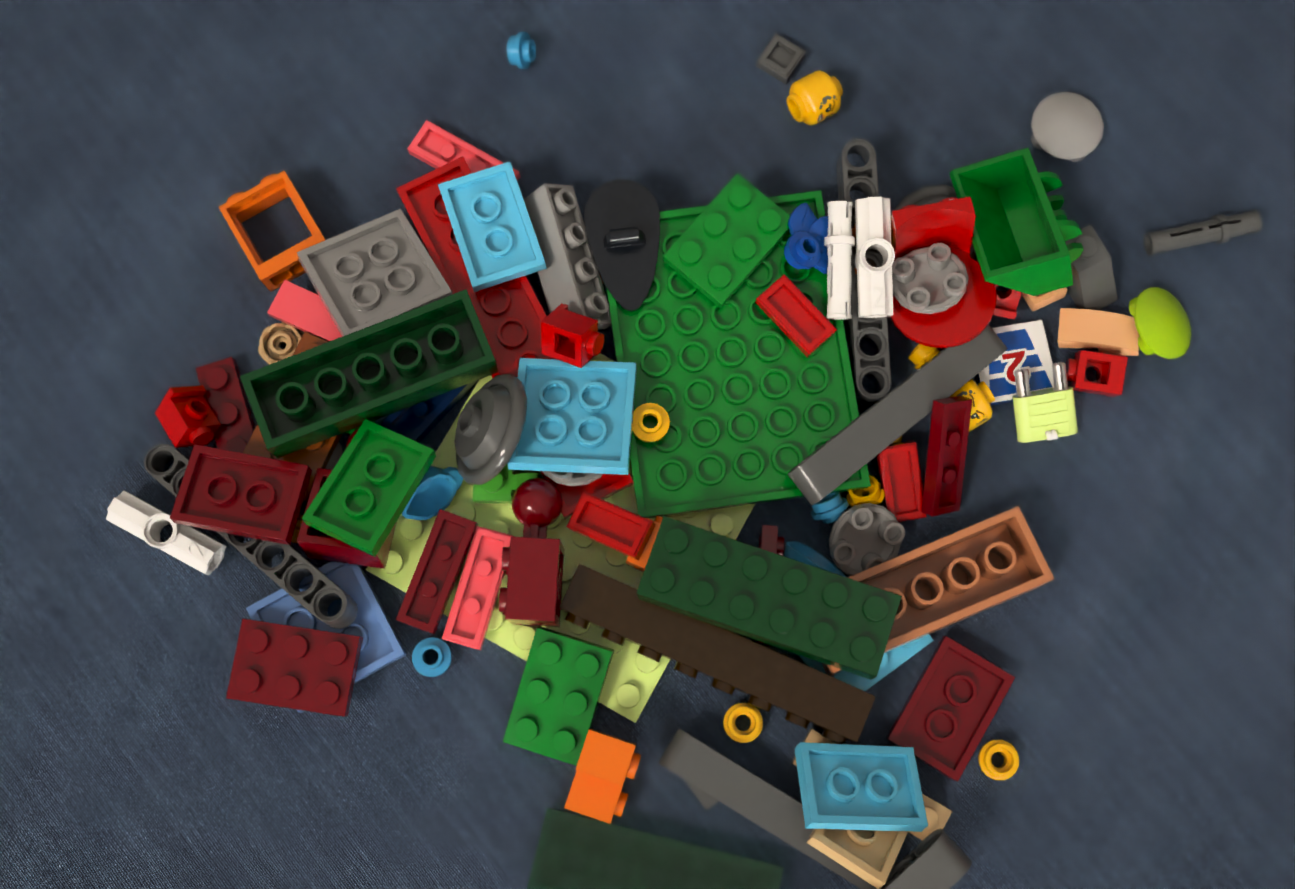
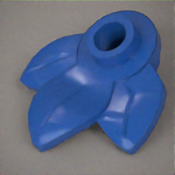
[784,203,828,274]

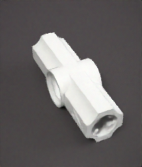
[854,197,895,318]
[106,490,227,575]

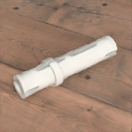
[824,201,855,320]

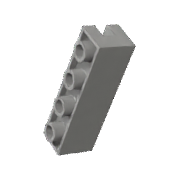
[524,183,612,329]

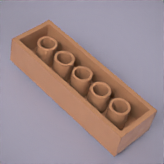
[822,506,1054,676]

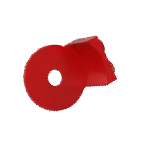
[891,196,996,348]

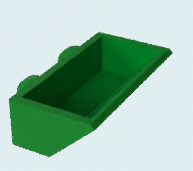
[949,147,1083,296]

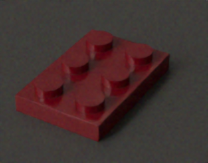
[169,444,312,545]
[226,618,363,717]
[885,636,1015,782]

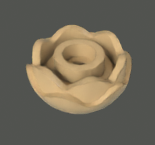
[258,322,303,365]

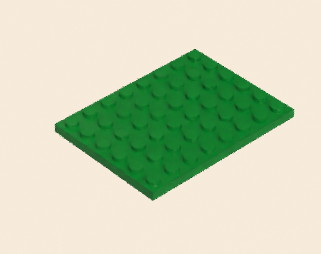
[606,190,871,518]

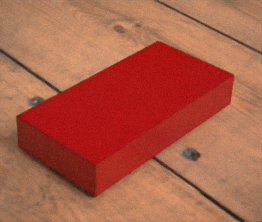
[755,274,837,358]
[877,440,927,522]
[566,491,656,561]

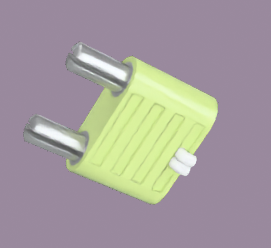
[1012,362,1078,443]

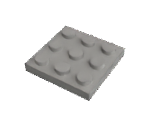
[297,208,452,337]

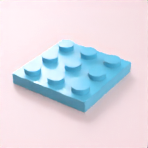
[507,358,637,475]

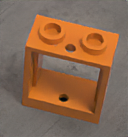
[219,170,326,292]

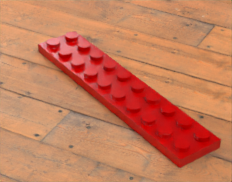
[396,156,634,519]

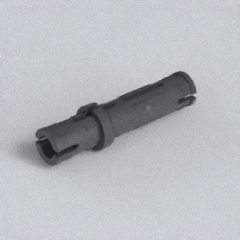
[1143,209,1262,256]

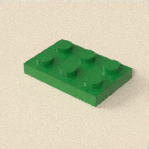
[663,173,790,308]
[302,419,436,557]
[503,626,614,766]

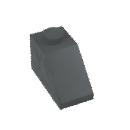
[1065,224,1118,310]

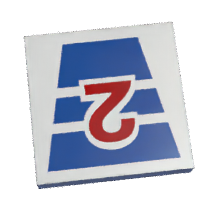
[975,320,1054,406]

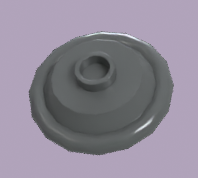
[454,374,527,485]

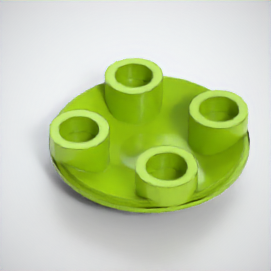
[1129,287,1191,359]

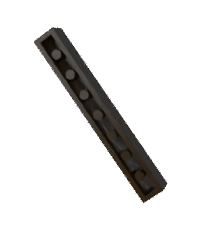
[559,564,876,744]

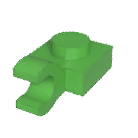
[473,464,542,504]

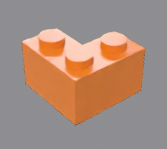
[564,729,641,824]

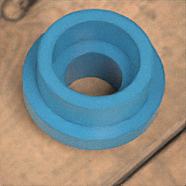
[507,32,536,69]
[811,492,849,524]
[412,637,452,677]

